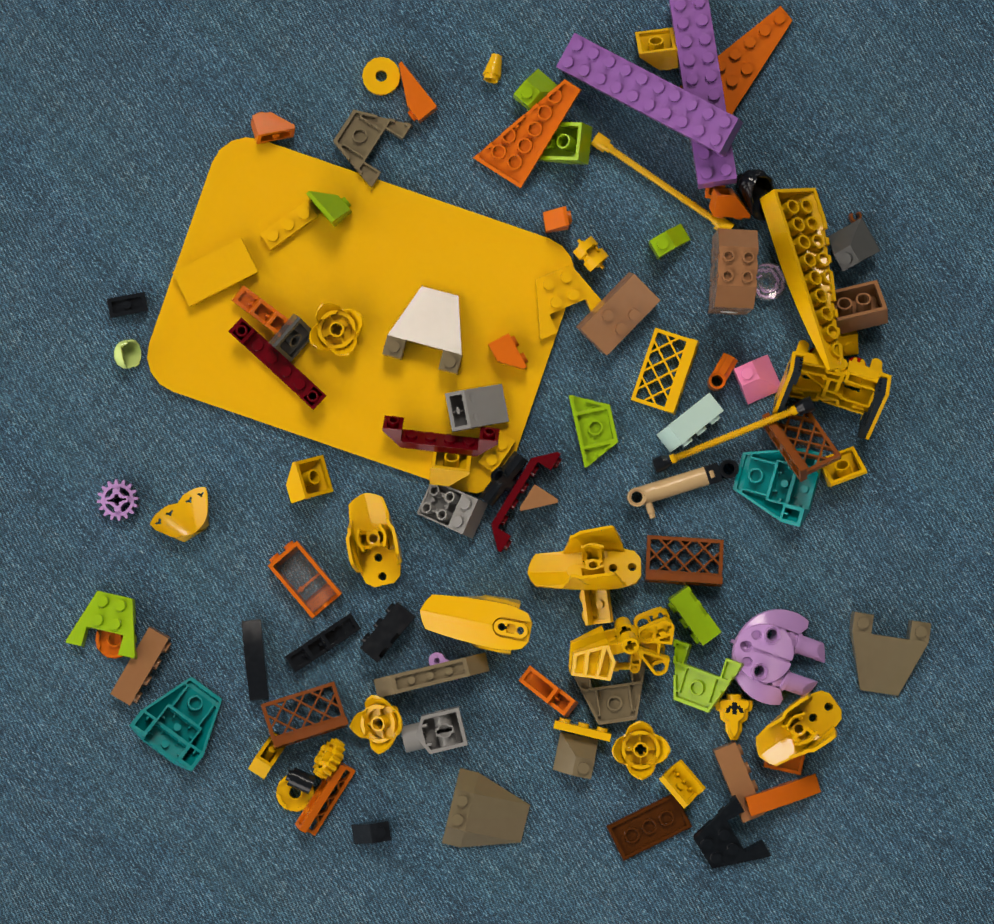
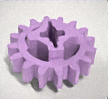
[97,479,140,521]

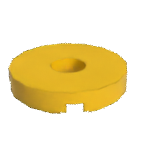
[362,57,400,96]
[276,775,315,812]

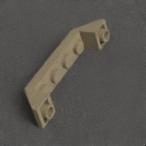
[373,652,490,697]

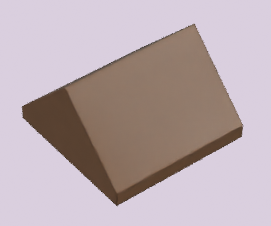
[519,484,558,511]

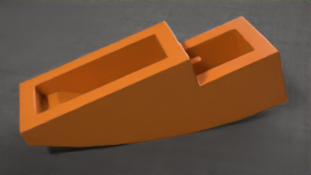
[518,666,579,718]

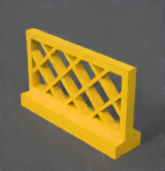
[631,328,699,415]

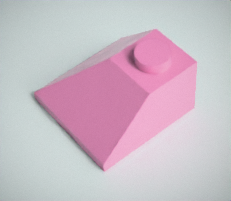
[733,354,780,405]

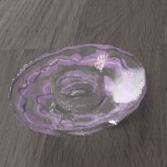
[756,263,786,301]

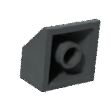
[828,218,881,271]

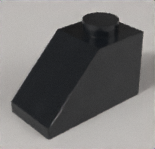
[351,818,392,844]

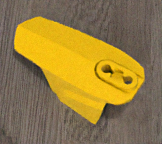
[528,525,642,590]
[420,594,533,655]

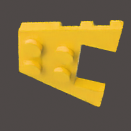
[535,265,601,340]

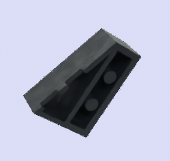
[360,602,416,663]

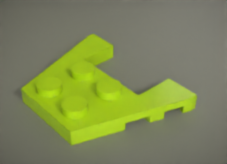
[65,591,137,659]
[673,639,744,713]

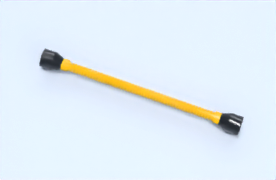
[652,396,816,473]

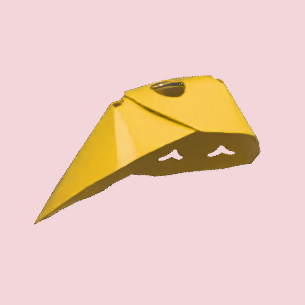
[150,487,209,542]

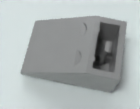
[445,384,509,432]
[417,484,488,539]

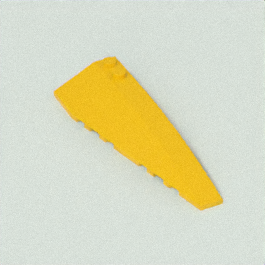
[759,188,845,371]

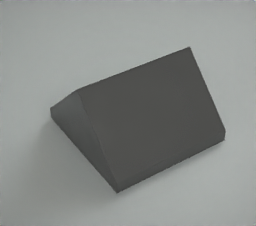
[268,314,311,362]

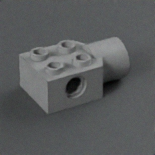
[401,706,468,754]

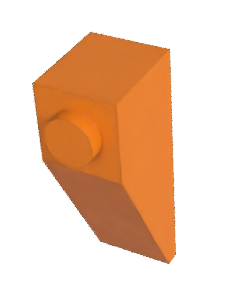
[399,61,438,123]

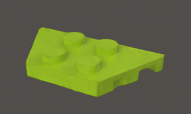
[569,395,618,468]

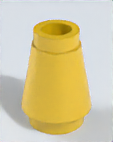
[483,53,502,84]

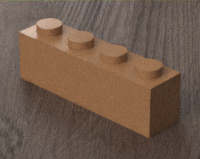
[110,626,172,705]
[713,741,764,823]

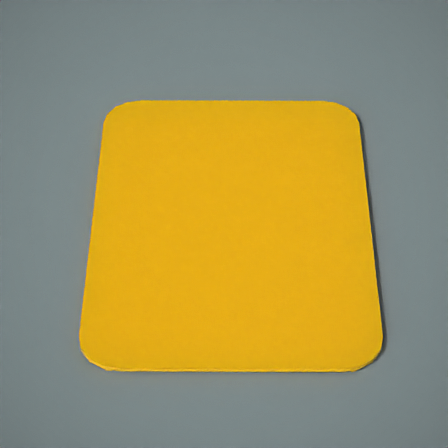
[147,137,574,493]

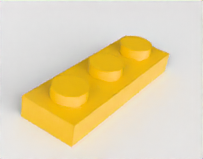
[260,201,318,250]
[553,717,612,742]

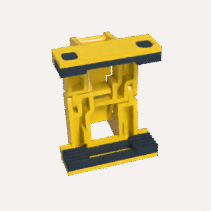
[772,340,892,440]

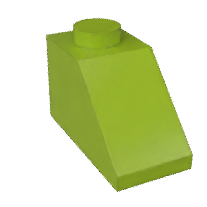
[648,224,691,259]

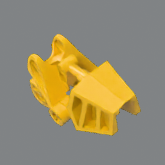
[568,607,674,681]

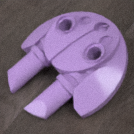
[731,609,825,705]

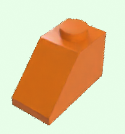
[251,112,295,144]

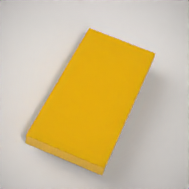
[172,238,259,307]

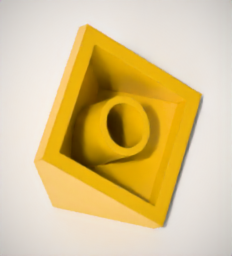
[821,446,867,487]

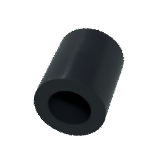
[285,768,316,794]

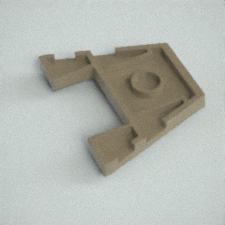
[333,109,412,188]
[574,660,646,725]

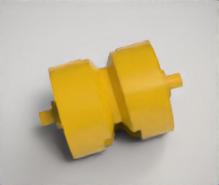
[573,236,609,272]

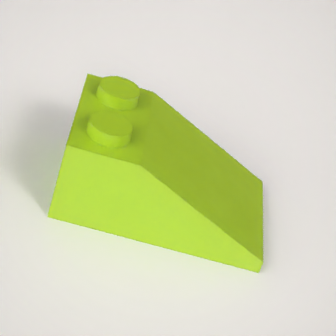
[539,122,593,165]

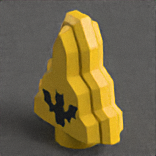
[715,693,753,740]

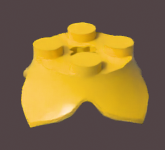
[309,302,363,356]
[349,695,403,754]
[611,721,671,780]

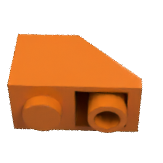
[709,187,751,220]
[543,206,572,233]
[488,333,528,370]

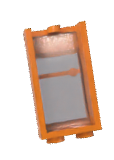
[268,541,343,619]

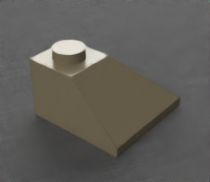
[553,732,598,779]

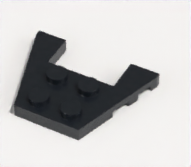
[693,795,771,869]

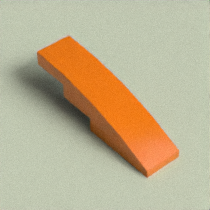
[232,285,289,334]
[745,773,821,816]

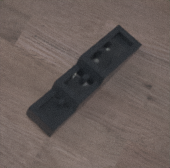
[284,613,361,673]
[242,619,269,701]

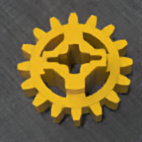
[313,738,345,779]

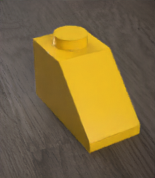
[248,732,286,779]

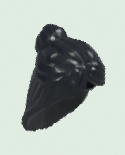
[736,169,774,221]

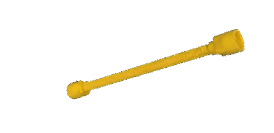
[591,132,735,230]

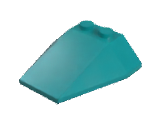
[733,448,821,527]
[129,677,222,772]

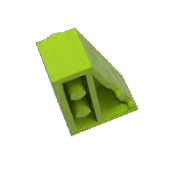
[667,585,721,646]

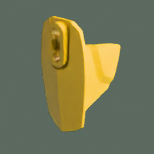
[346,493,402,587]
[756,690,842,766]

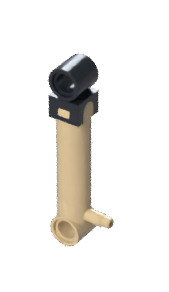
[627,459,739,519]

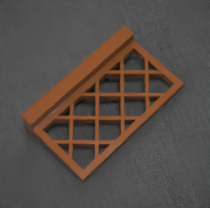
[762,403,841,482]
[644,535,724,587]
[260,681,349,750]

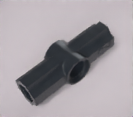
[479,451,528,507]

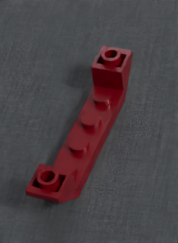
[228,317,326,410]
[382,415,500,457]
[491,452,562,552]

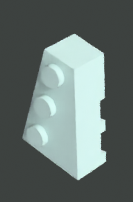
[656,393,724,453]

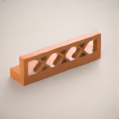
[295,762,356,836]

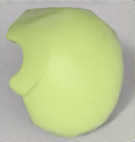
[114,339,141,369]

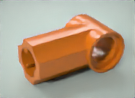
[707,353,738,391]

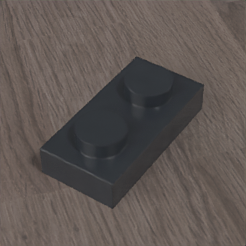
[107,292,149,318]

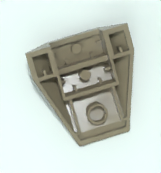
[442,768,530,848]

